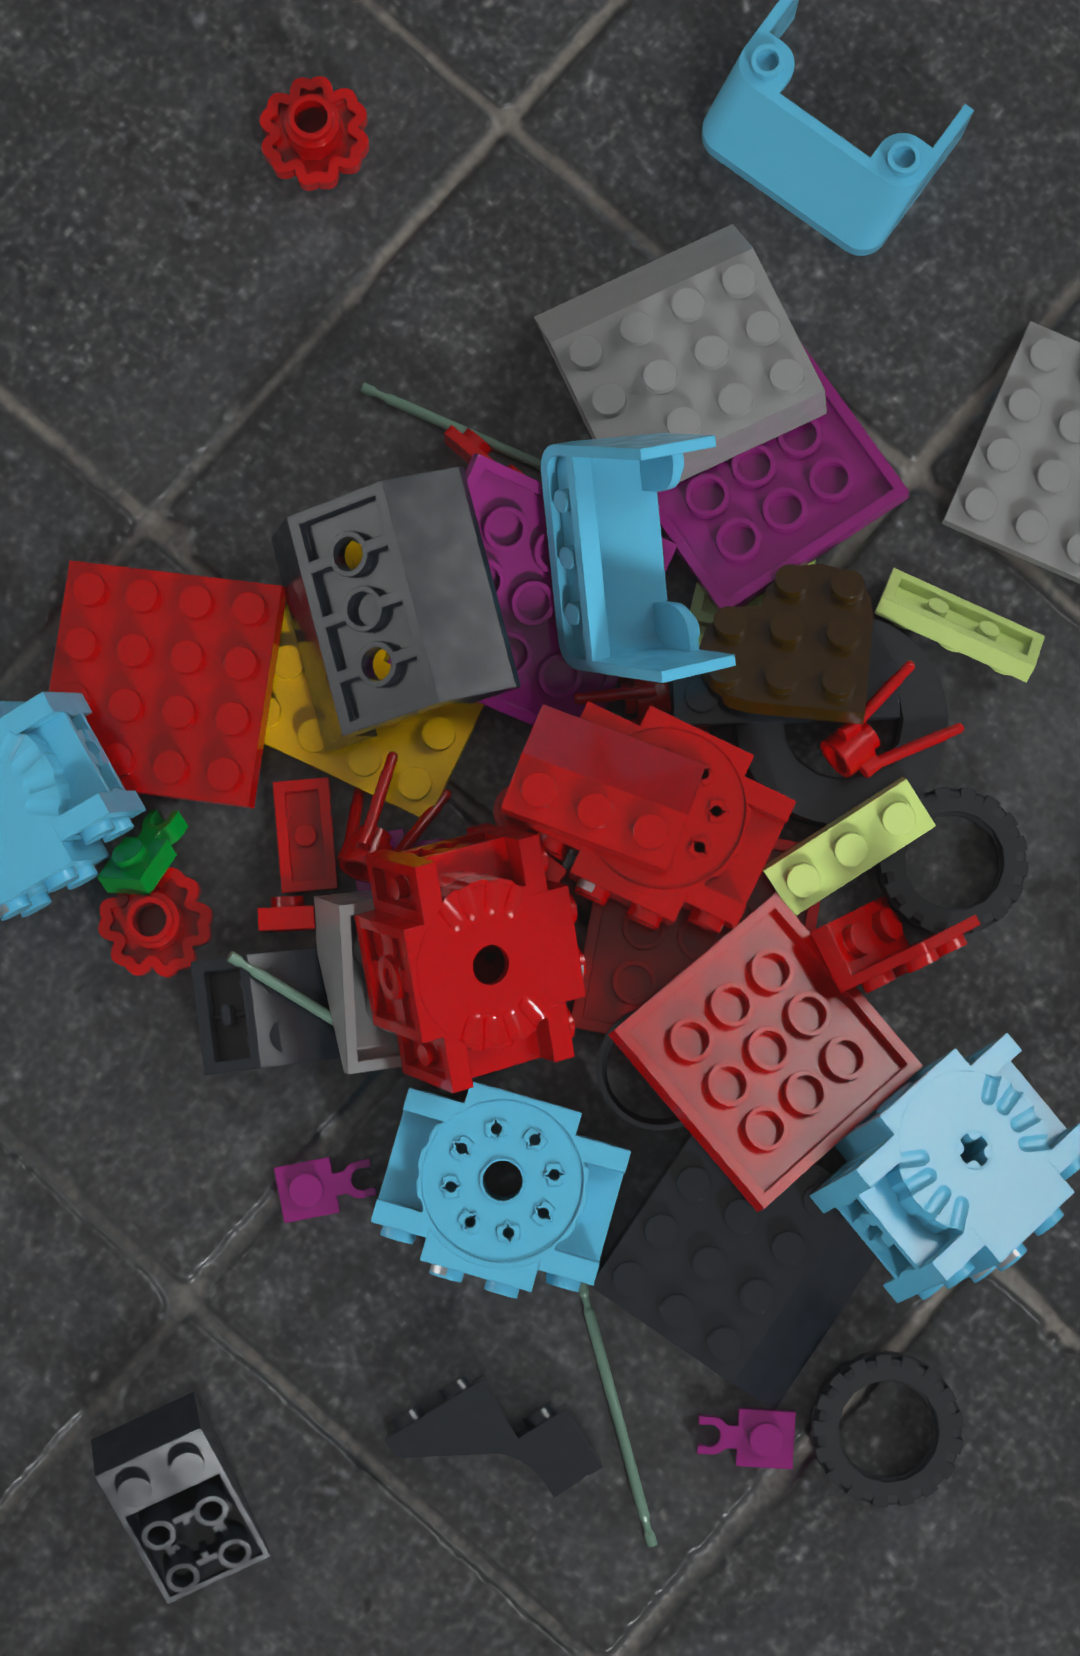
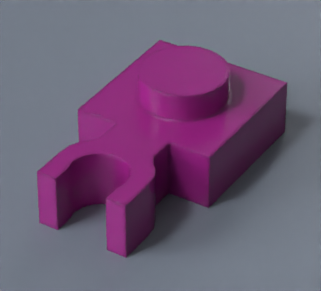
[274,1156,377,1223]
[696,1406,796,1470]

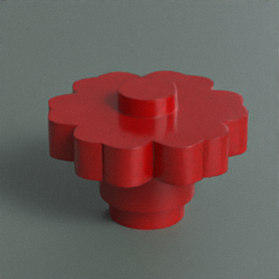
[259,76,370,191]
[98,867,214,978]

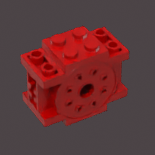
[528,701,797,935]
[354,823,586,1093]

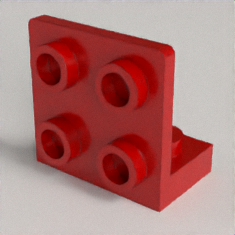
[810,895,981,993]

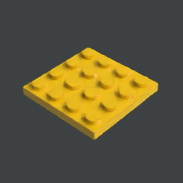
[264,541,485,818]

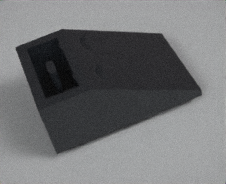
[191,947,341,1075]
[91,1392,271,1604]

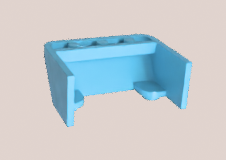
[701,0,974,256]
[541,433,736,683]

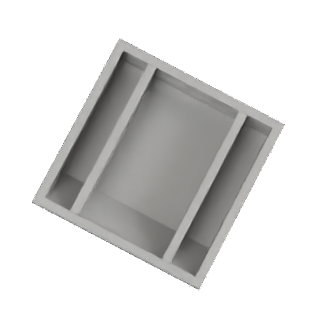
[534,224,827,493]

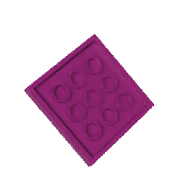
[657,343,909,611]
[384,453,677,726]

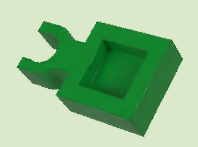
[97,810,189,895]

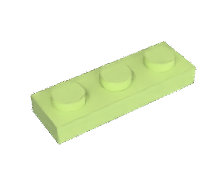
[874,568,1045,683]
[763,776,936,916]

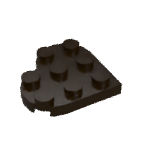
[699,564,873,724]

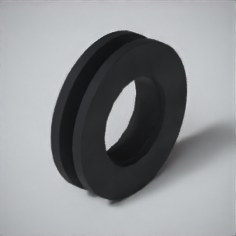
[733,619,948,828]

